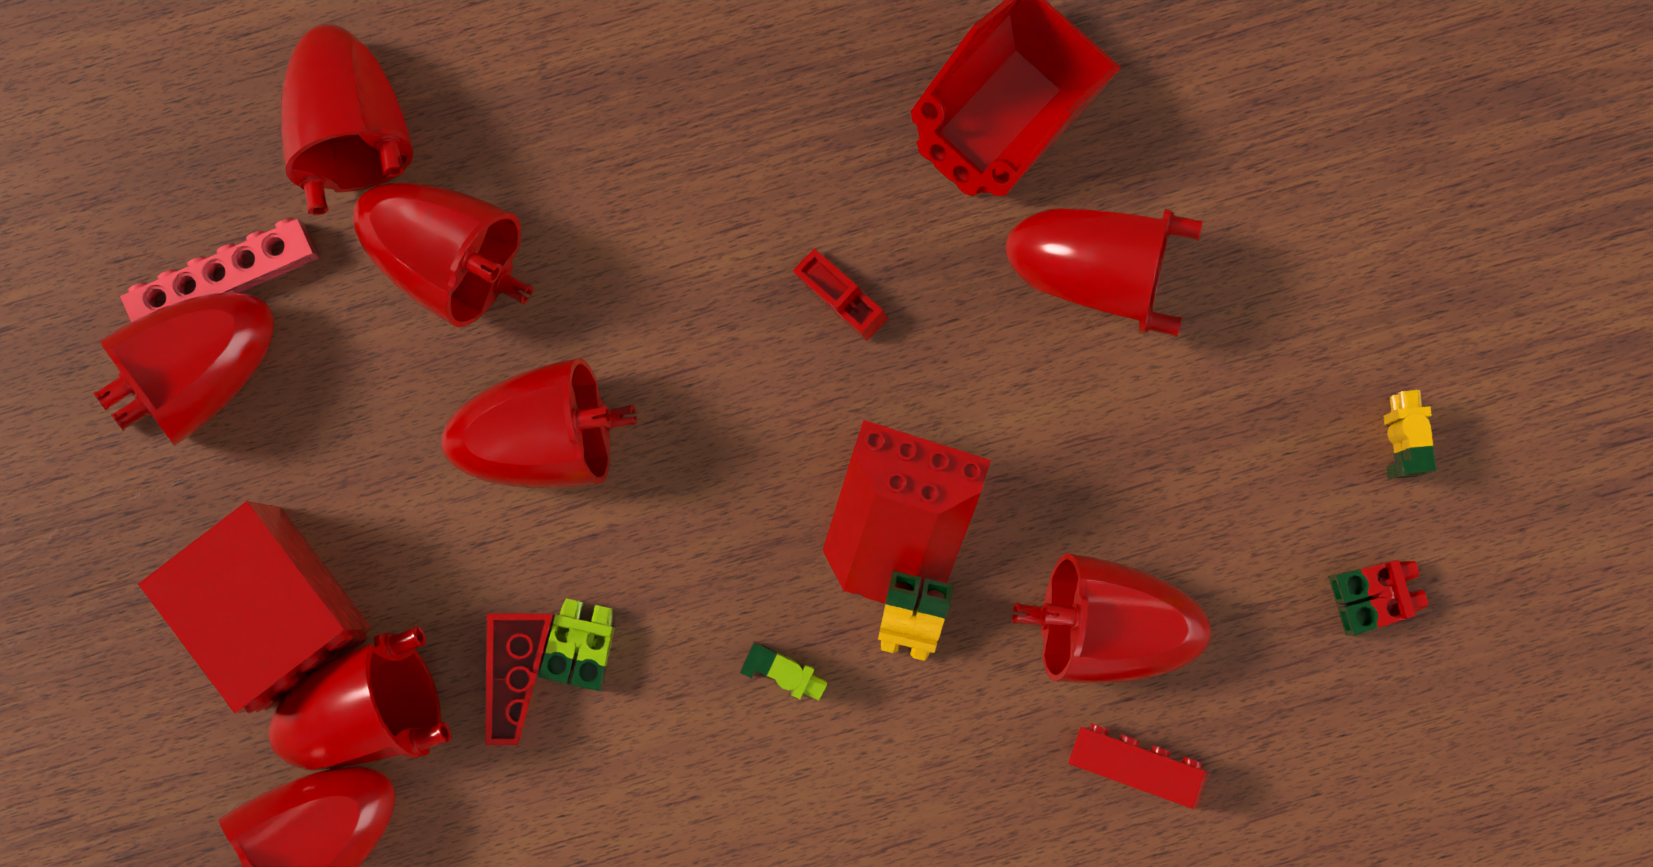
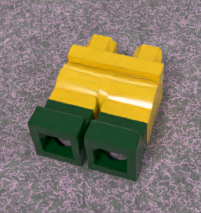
[1383,390,1436,479]
[878,571,954,661]

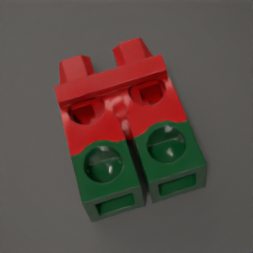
[1328,560,1429,636]

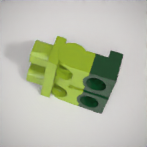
[538,598,615,691]
[740,641,828,701]

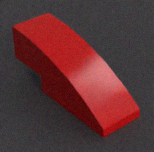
[793,248,888,342]

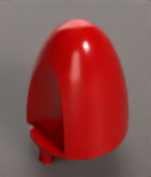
[281,24,413,216]
[352,182,533,328]
[1005,208,1203,337]
[93,292,274,446]
[441,358,637,488]
[1012,553,1211,683]
[268,626,451,771]
[218,767,396,867]

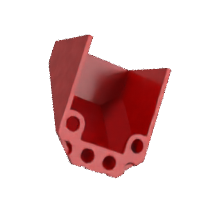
[910,0,1121,196]
[823,419,991,605]

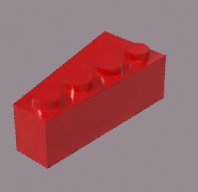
[485,613,553,745]
[1068,723,1210,809]

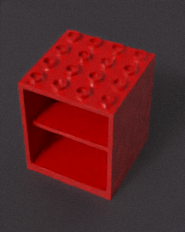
[138,501,372,714]

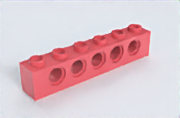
[120,218,320,322]

